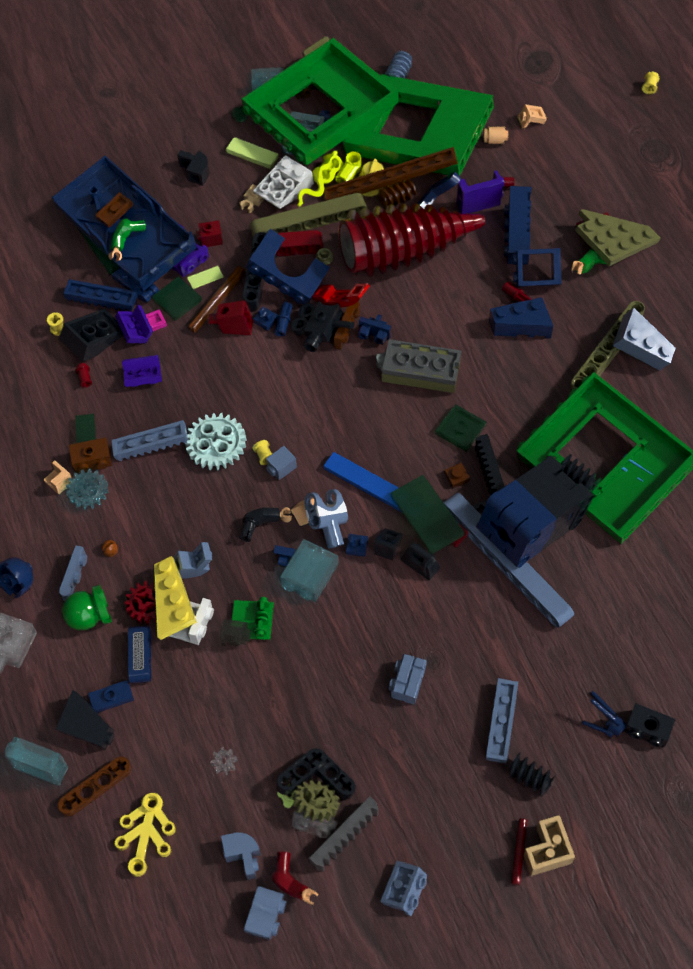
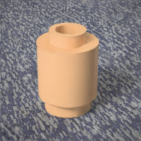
[484,127,508,144]

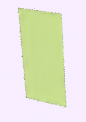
[187,266,224,289]

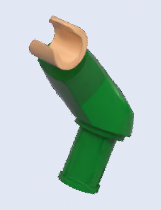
[109,218,146,261]
[571,249,612,274]

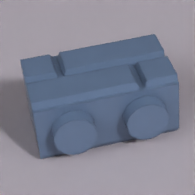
[389,654,427,704]

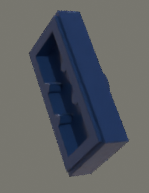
[88,680,134,713]

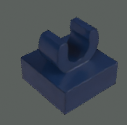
[253,307,278,331]
[346,534,368,557]
[274,545,297,567]

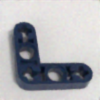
[417,171,461,209]

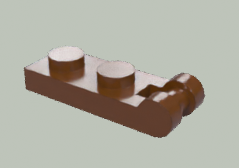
[334,301,360,350]

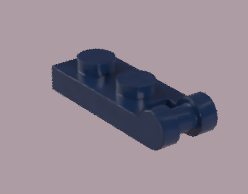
[112,268,159,303]

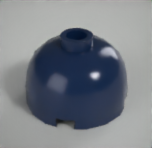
[0,557,34,598]

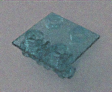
[251,67,284,91]

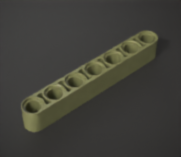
[249,193,367,237]
[569,301,645,392]

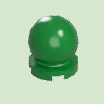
[61,584,112,631]

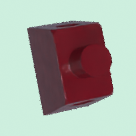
[208,300,253,335]

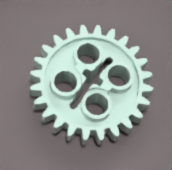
[185,413,247,470]

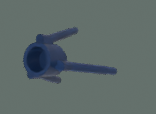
[582,691,627,737]

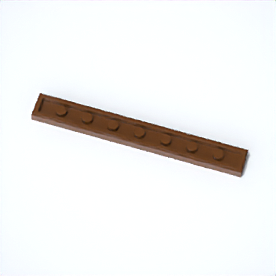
[324,147,458,201]

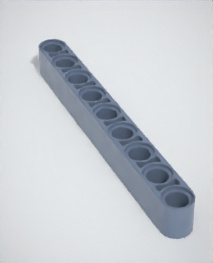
[441,492,574,628]

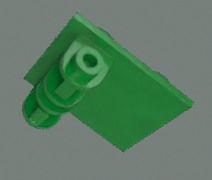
[230,597,274,640]

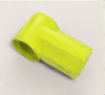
[335,152,362,183]

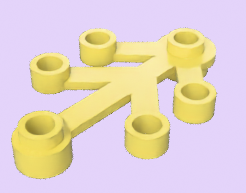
[115,793,176,877]

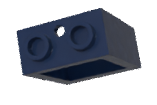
[512,248,561,287]

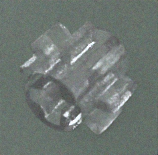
[211,747,238,775]

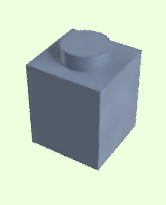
[266,446,297,480]

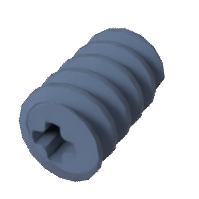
[385,51,412,78]

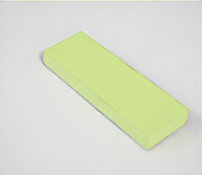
[226,137,279,169]

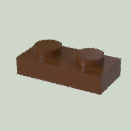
[95,192,133,228]

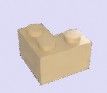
[523,815,575,876]

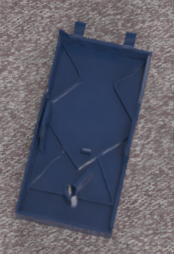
[52,156,197,291]

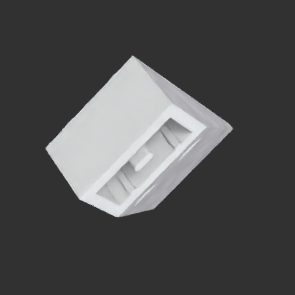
[253,155,314,208]

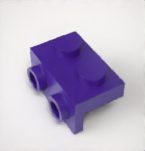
[115,305,153,343]
[122,355,162,387]

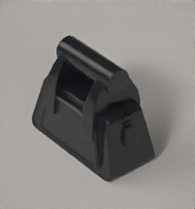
[401,543,440,580]

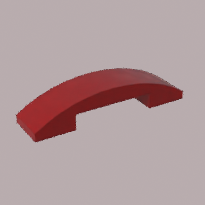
[311,283,370,307]

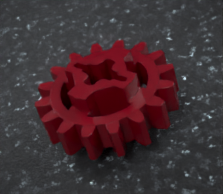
[124,581,157,625]

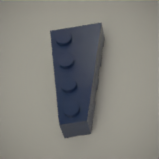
[504,186,531,264]

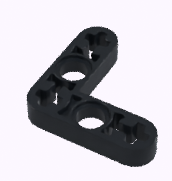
[276,748,356,800]

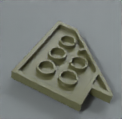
[575,209,661,266]

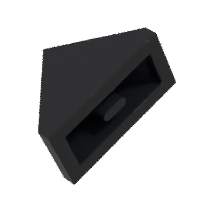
[375,528,403,561]

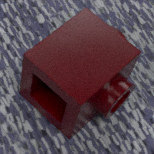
[196,220,223,247]

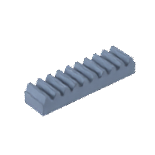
[112,420,188,461]
[486,678,518,764]

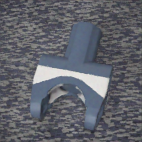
[304,489,348,549]

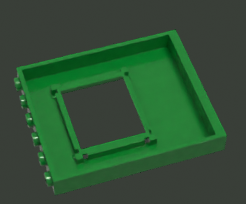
[242,38,399,166]
[343,74,494,176]
[517,372,693,544]

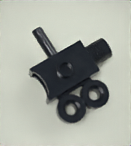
[291,302,354,352]

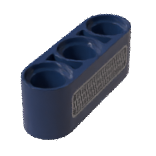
[128,626,151,683]

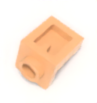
[518,105,547,128]

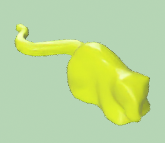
[298,151,344,207]

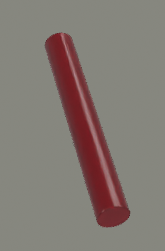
[511,818,527,885]

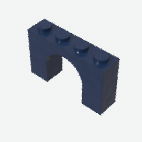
[245,229,330,305]

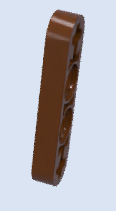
[58,757,132,817]

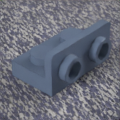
[380,861,427,916]

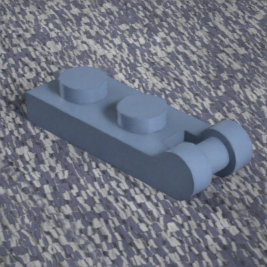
[59,546,88,601]

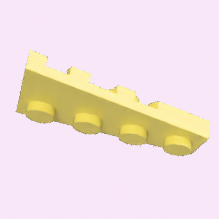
[154,556,197,640]

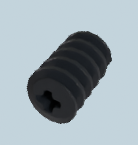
[561,454,601,492]
[509,752,557,797]

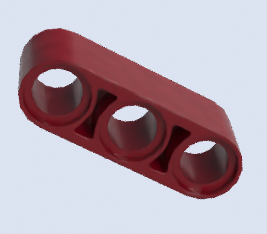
[275,230,323,256]

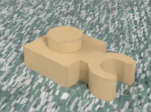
[240,184,264,213]

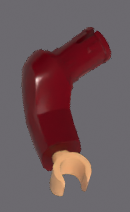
[271,851,318,905]

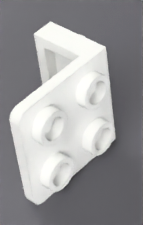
[170,598,214,645]

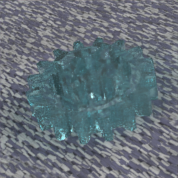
[66,469,109,509]

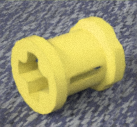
[642,72,659,94]
[47,312,64,336]
[253,440,273,465]

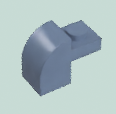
[173,542,212,578]
[221,833,261,880]

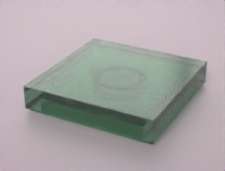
[152,277,202,321]
[435,404,487,452]

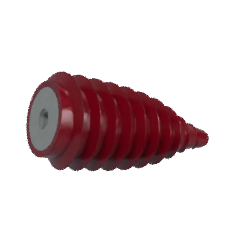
[339,203,485,277]

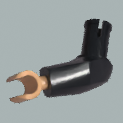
[239,507,292,542]

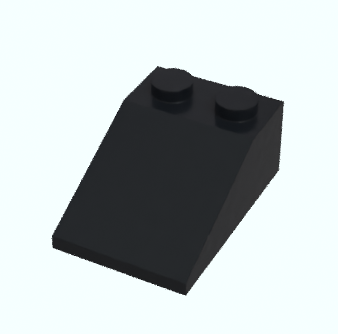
[59,309,124,362]

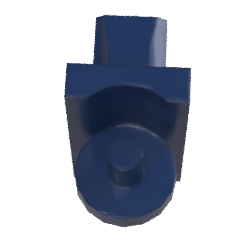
[358,314,391,345]

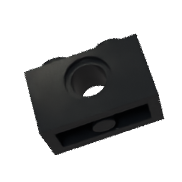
[624,703,676,748]

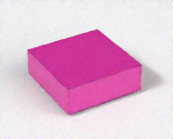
[146,309,167,331]

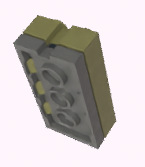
[376,339,462,393]

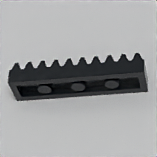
[475,434,505,496]

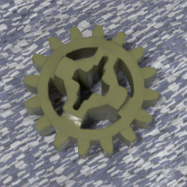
[292,780,340,823]

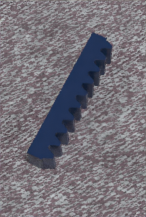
[63,279,138,312]

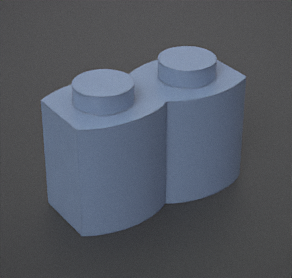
[244,886,287,940]

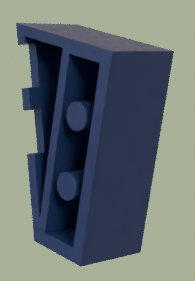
[489,297,553,338]

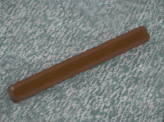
[188,266,245,333]

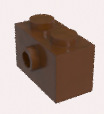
[69,437,113,473]

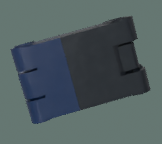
[476,456,594,568]

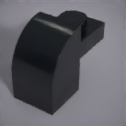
[177,150,209,186]

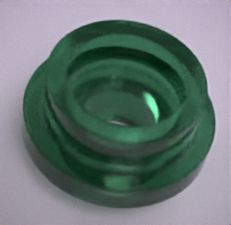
[232,106,248,122]

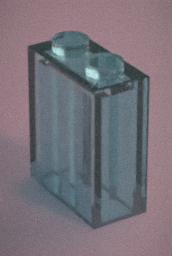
[280,539,339,602]

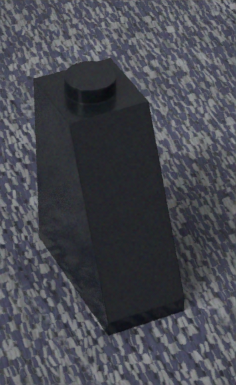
[56,690,114,749]

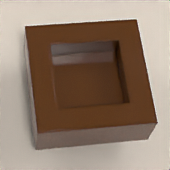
[444,463,470,488]

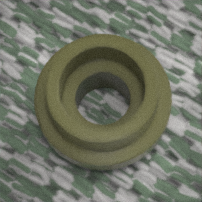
[316,248,333,265]

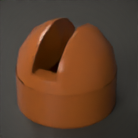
[102,540,118,557]

